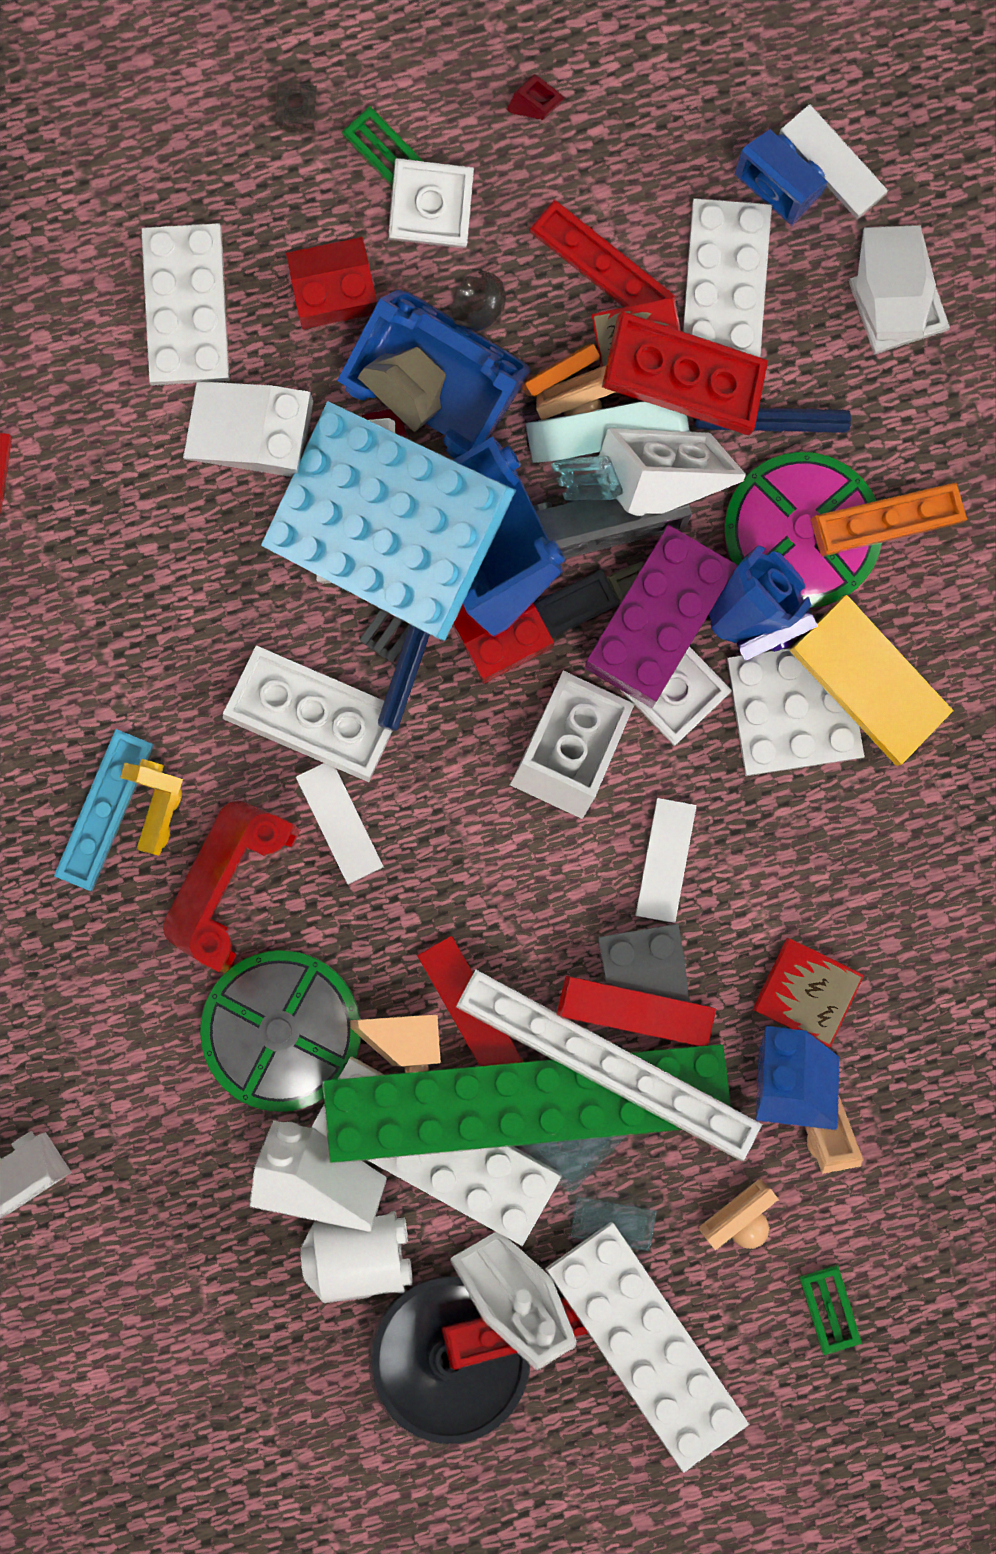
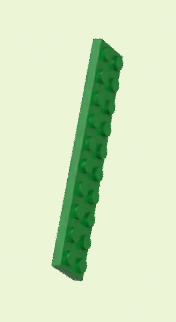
[323,1044,731,1164]

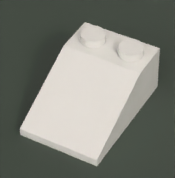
[183,382,313,477]
[594,428,746,516]
[510,671,635,819]
[250,1120,387,1232]
[0,1131,72,1219]

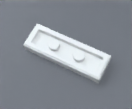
[779,104,888,219]
[296,763,384,885]
[635,798,697,923]

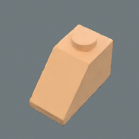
[350,1015,441,1073]

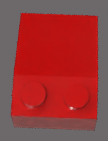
[452,603,554,684]

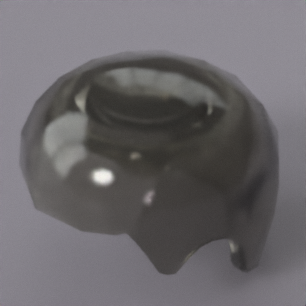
[451,270,506,331]

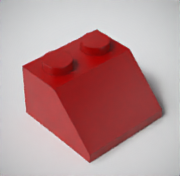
[286,237,377,330]

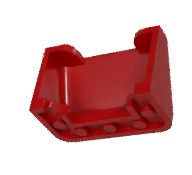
[163,801,301,972]

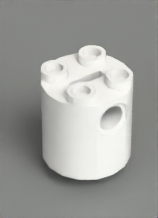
[301,1211,413,1303]

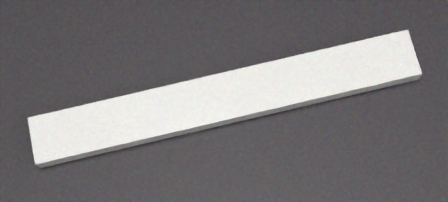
[456,970,762,1161]

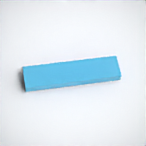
[54,729,154,892]

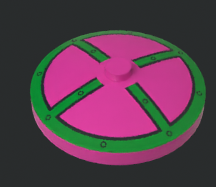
[724,452,882,610]

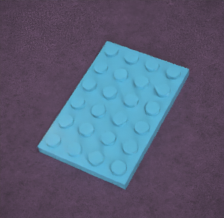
[261,401,515,641]

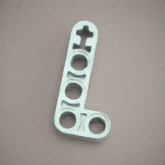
[525,401,690,463]

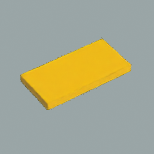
[789,595,953,766]

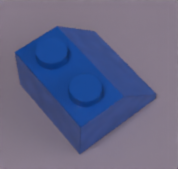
[734,129,828,226]
[756,1026,839,1130]

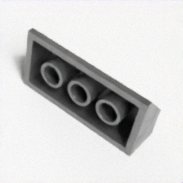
[533,488,692,559]

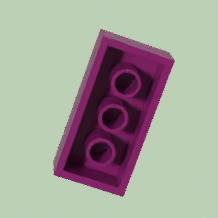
[584,525,738,708]

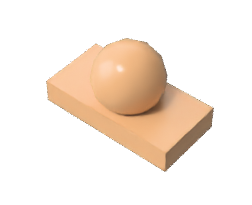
[536,365,615,420]
[805,1096,863,1174]
[699,1179,779,1250]

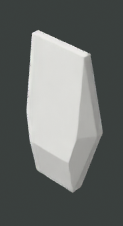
[856,225,936,341]
[451,1232,577,1370]

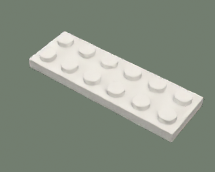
[311,1056,562,1246]
[545,1222,749,1472]

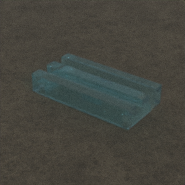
[551,456,623,500]

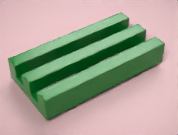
[342,106,424,187]
[799,1264,862,1355]

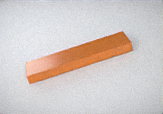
[810,483,967,557]

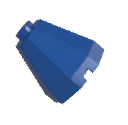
[709,545,811,643]

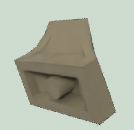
[357,347,446,432]

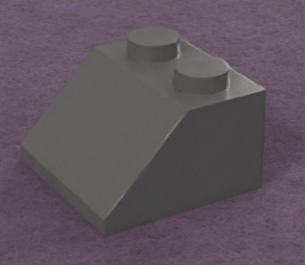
[597,924,689,1002]

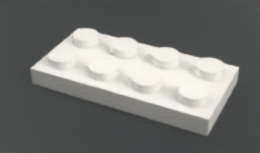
[683,198,772,357]
[142,223,230,385]
[223,646,393,782]

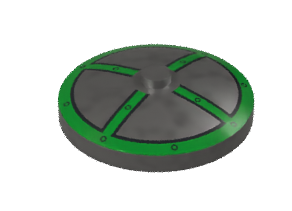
[200,950,361,1112]

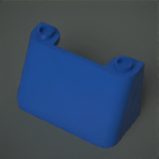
[337,290,531,459]
[453,436,565,636]

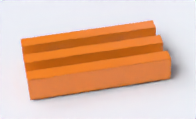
[522,344,600,396]

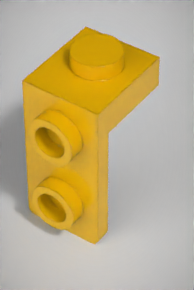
[120,759,183,856]

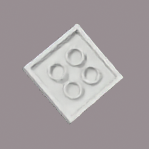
[726,648,864,776]

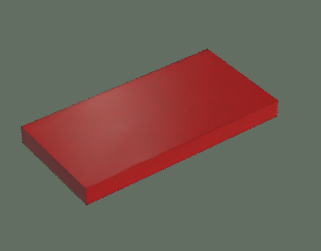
[602,311,768,436]

